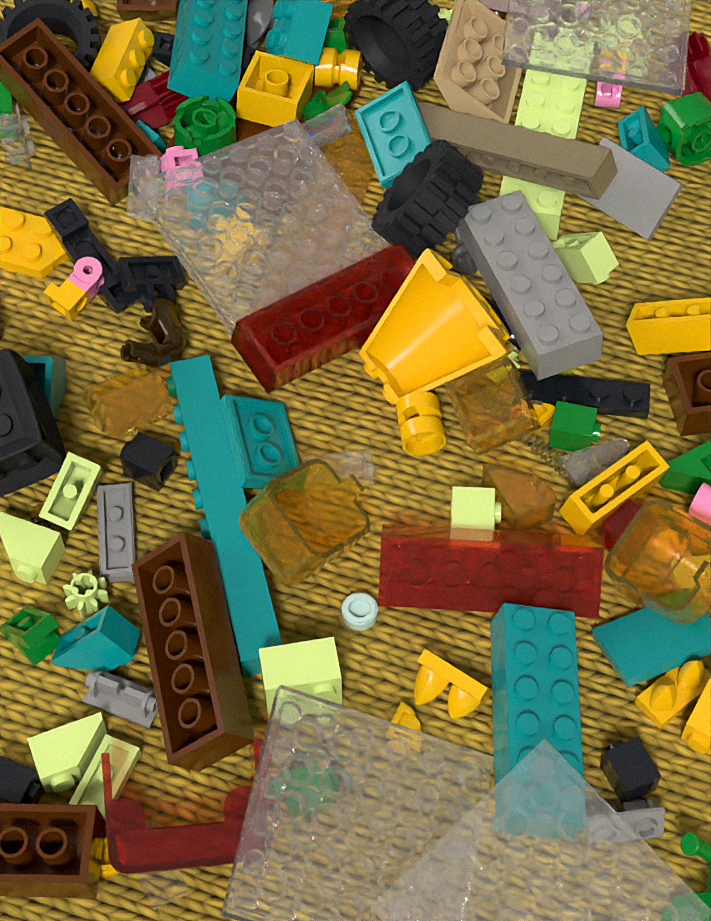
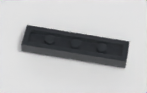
[513,371,650,419]

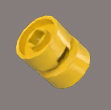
[315,47,362,90]
[395,391,446,456]

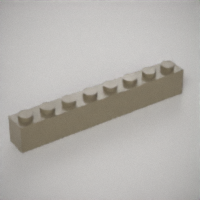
[417,101,618,200]

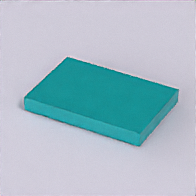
[354,81,433,189]
[219,394,306,494]
[592,591,711,688]

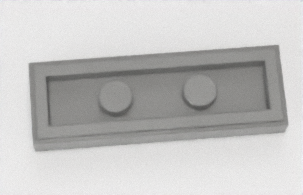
[96,482,136,583]

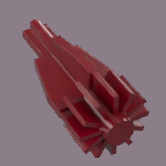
[663,31,711,102]
[117,70,187,130]

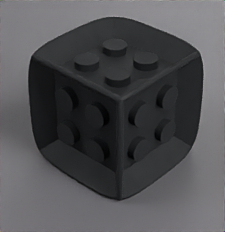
[0,349,66,497]

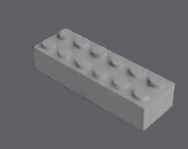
[460,190,603,380]

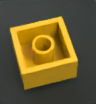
[236,50,314,132]

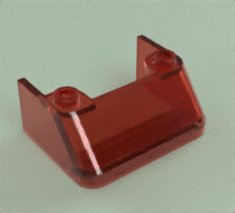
[101,739,270,875]

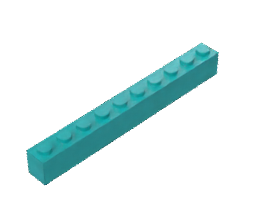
[165,355,283,677]

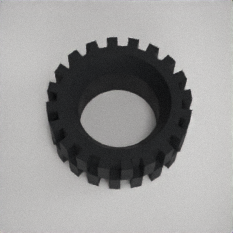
[0,0,102,72]
[344,0,449,92]
[371,139,484,260]

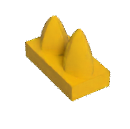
[414,649,492,719]
[635,660,711,730]

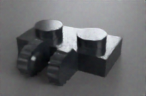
[115,256,187,313]

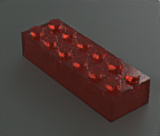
[230,242,416,394]
[378,524,604,619]

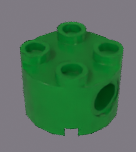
[657,92,711,167]
[173,96,237,171]

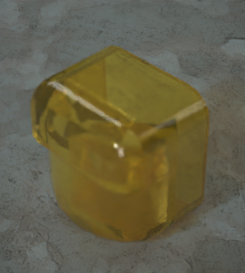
[238,458,371,586]
[604,499,711,625]

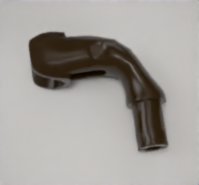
[120,298,186,369]

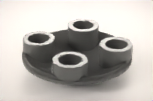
[243,0,275,49]

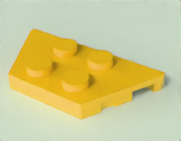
[0,206,93,279]

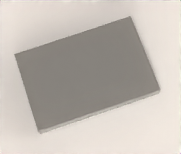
[576,137,684,240]

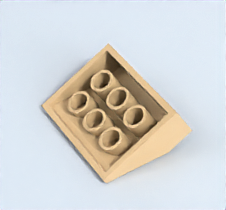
[433,0,530,124]

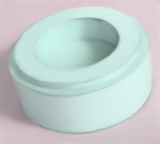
[342,592,378,631]

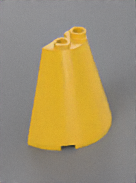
[359,248,514,405]

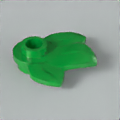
[302,81,353,126]

